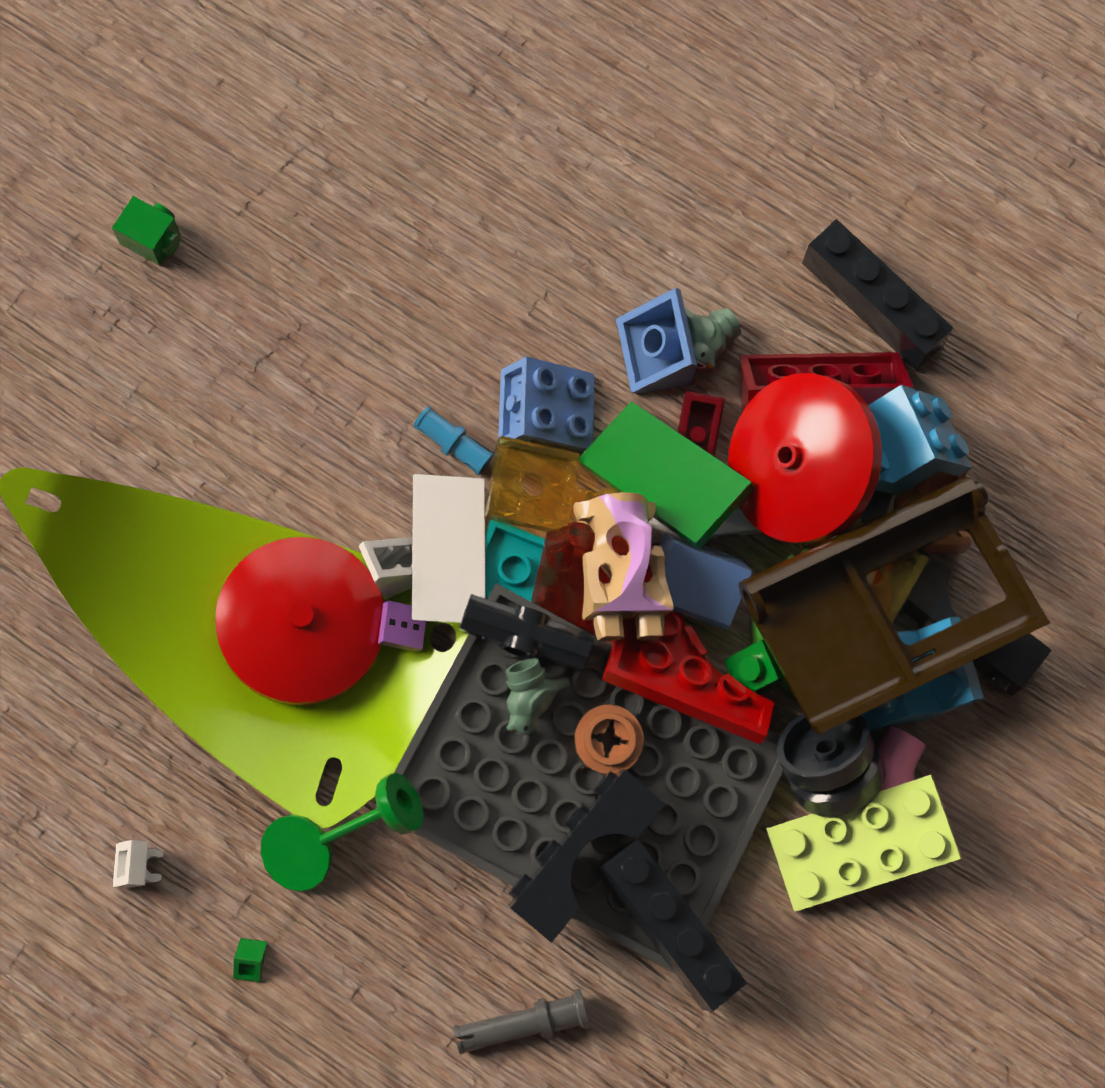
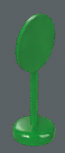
[260,773,424,891]

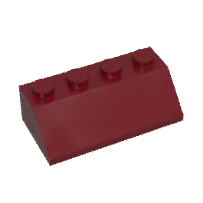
[739,352,914,413]

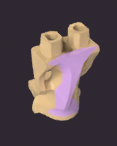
[573,493,673,641]

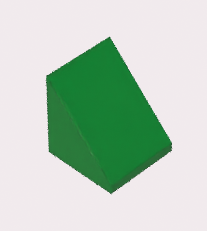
[233,938,267,983]

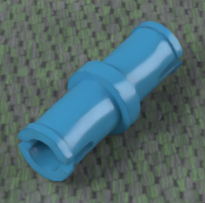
[413,406,494,475]

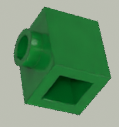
[112,196,181,266]

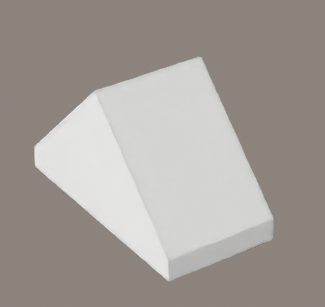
[359,537,412,600]

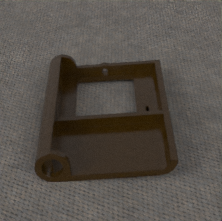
[738,476,1050,734]

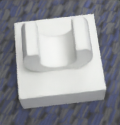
[113,840,163,888]

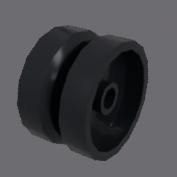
[776,713,885,817]

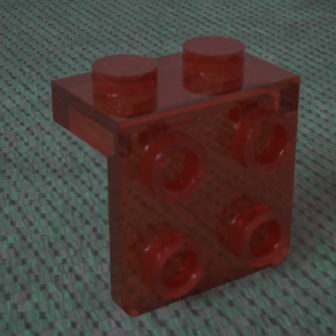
[531,522,629,634]

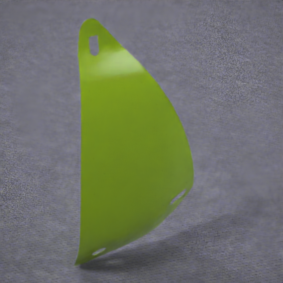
[0,467,468,829]

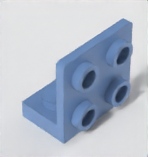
[498,356,595,451]

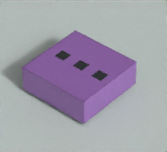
[378,600,426,652]

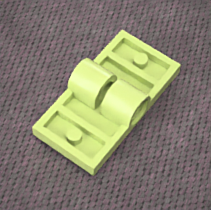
[767,775,962,912]

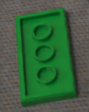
[577,401,754,550]

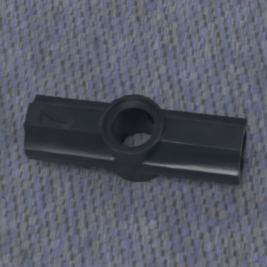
[458,594,594,671]

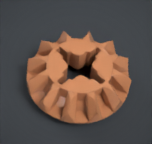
[574,705,644,775]

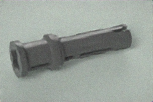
[454,989,590,1055]

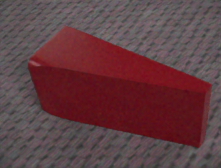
[677,391,725,457]

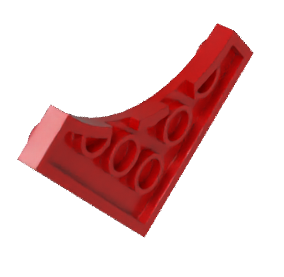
[602,545,774,744]

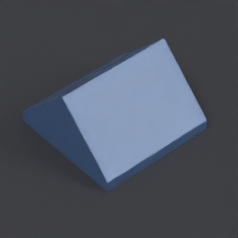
[616,288,697,394]
[660,531,752,630]

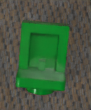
[724,639,785,695]

